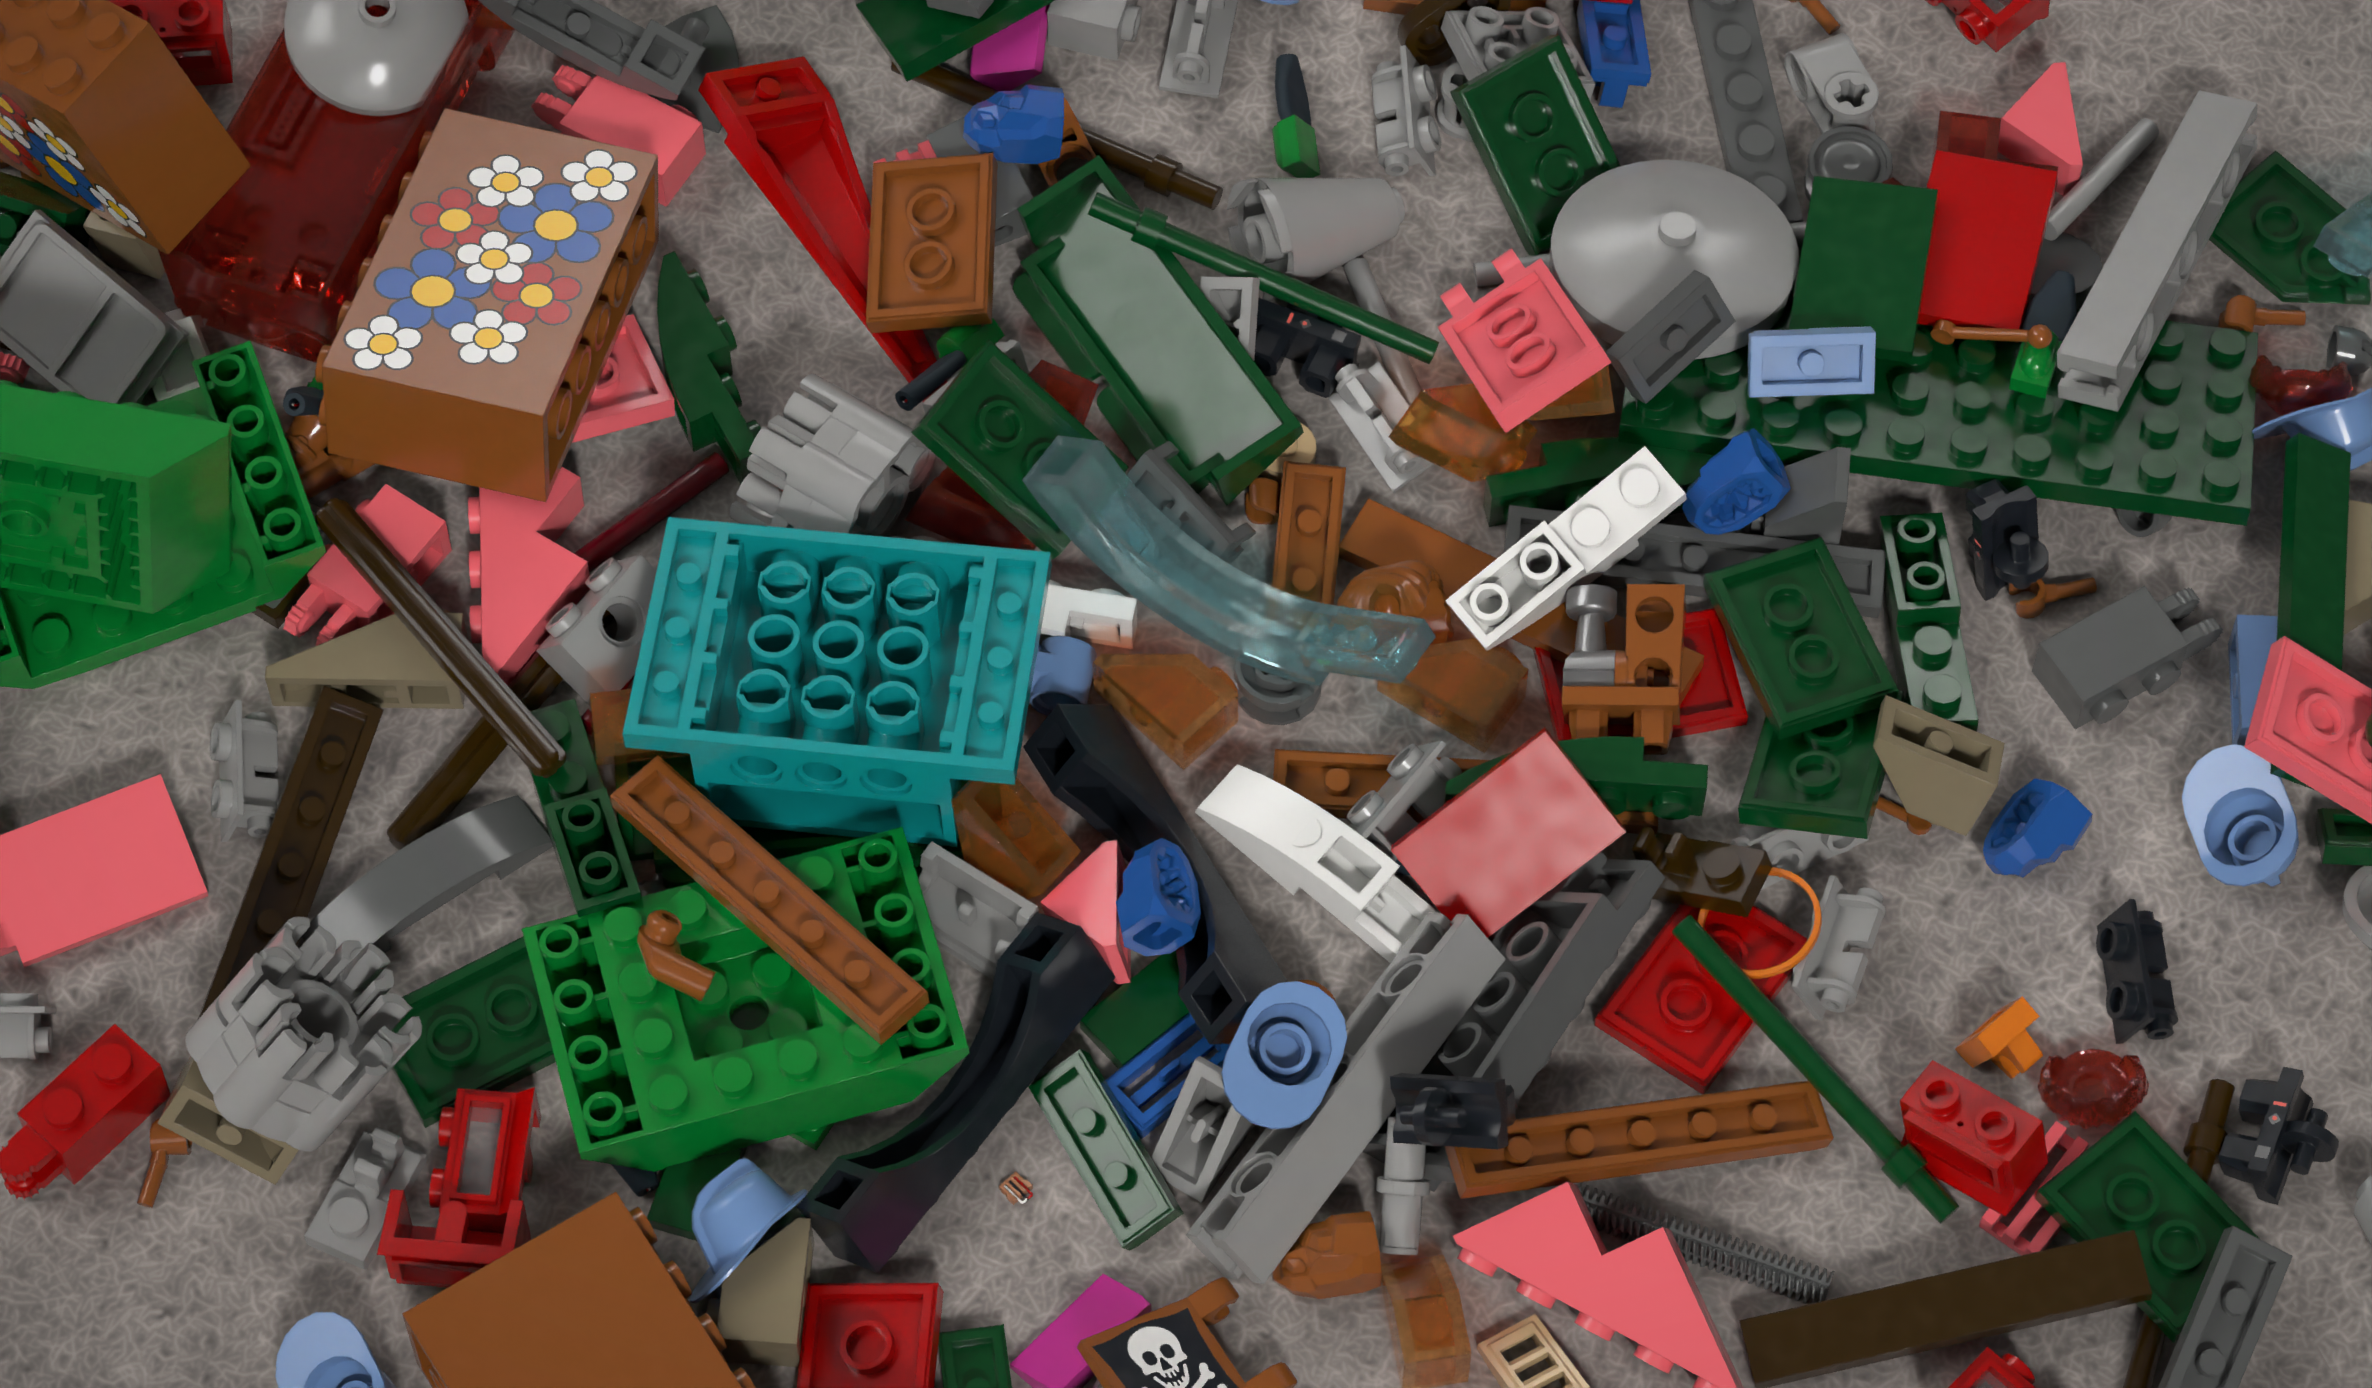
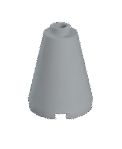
[1227,178,1405,301]

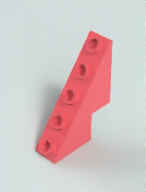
[468,466,590,686]
[1453,1182,1744,1388]

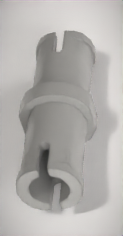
[1376,1117,1430,1255]

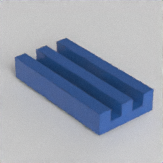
[1105,1012,1230,1139]

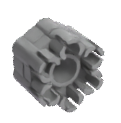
[730,373,937,537]
[185,917,422,1151]

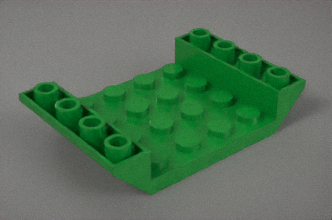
[0,340,327,689]

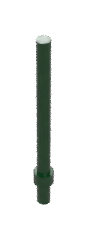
[1087,192,1439,364]
[1672,915,1960,1224]

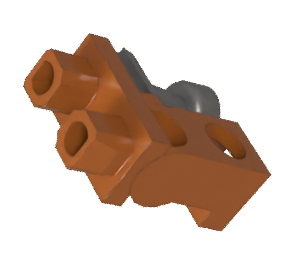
[1562,584,1686,755]

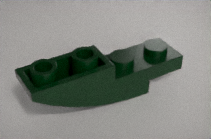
[657,251,761,485]
[1483,437,1714,527]
[1879,512,1979,732]
[528,698,642,917]
[1444,736,1708,820]

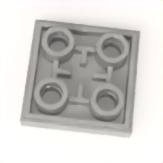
[1441,6,1595,100]

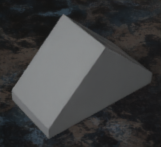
[1151,1056,1255,1203]

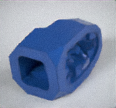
[963,84,1064,164]
[1682,428,1791,535]
[1983,778,2092,878]
[1116,838,1201,957]

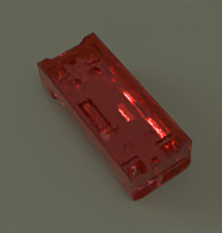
[158,0,516,363]

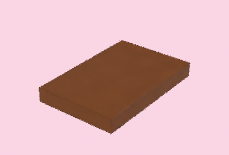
[866,153,998,333]

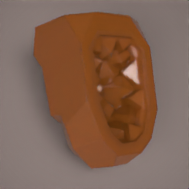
[1272,1211,1382,1299]

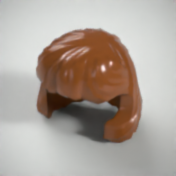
[1335,560,1454,670]

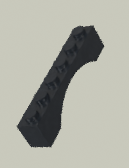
[1023,704,1288,1044]
[797,912,1115,1273]

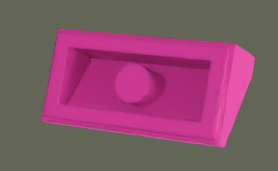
[970,4,1050,91]
[1010,1274,1151,1388]

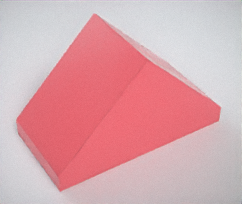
[1995,62,2083,196]
[1040,840,1131,984]

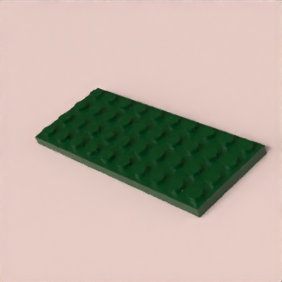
[1618,271,2258,526]

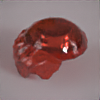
[2248,355,2353,416]
[2038,1049,2149,1130]

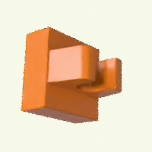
[1955,996,2043,1079]

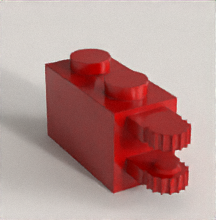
[0,1024,171,1200]

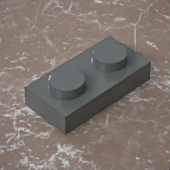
[1605,270,1736,404]

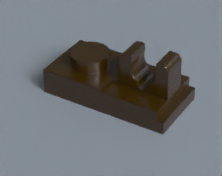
[1632,827,1772,917]

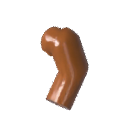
[637,910,716,1001]

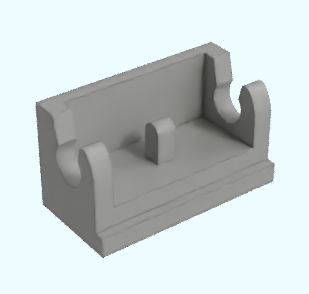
[918,842,1039,980]

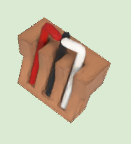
[999,1172,1033,1205]

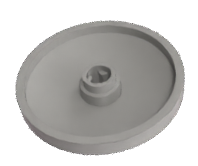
[1549,160,1799,359]

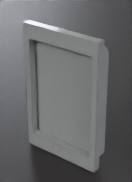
[0,210,189,404]

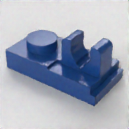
[1576,0,1651,108]

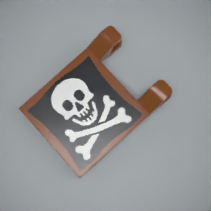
[1077,1277,1297,1388]

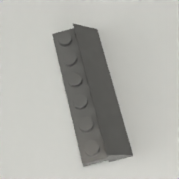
[1363,852,1665,1192]

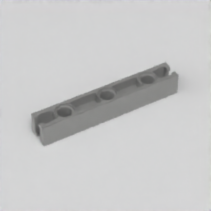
[2057,90,2257,412]
[1186,912,1505,1284]

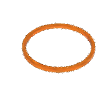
[1698,867,1822,979]

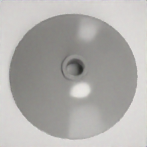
[284,0,470,116]

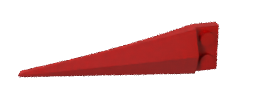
[698,56,947,402]

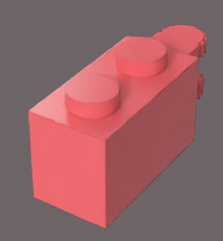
[531,65,706,207]
[283,484,452,646]

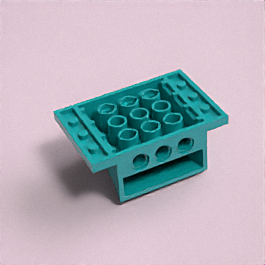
[622,517,1052,847]

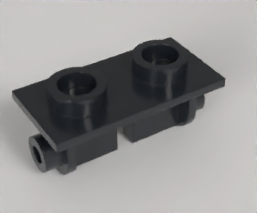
[2096,899,2178,1044]

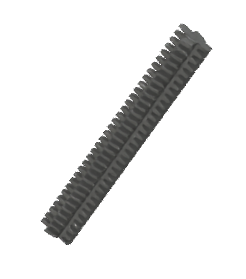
[1579,1183,1835,1304]

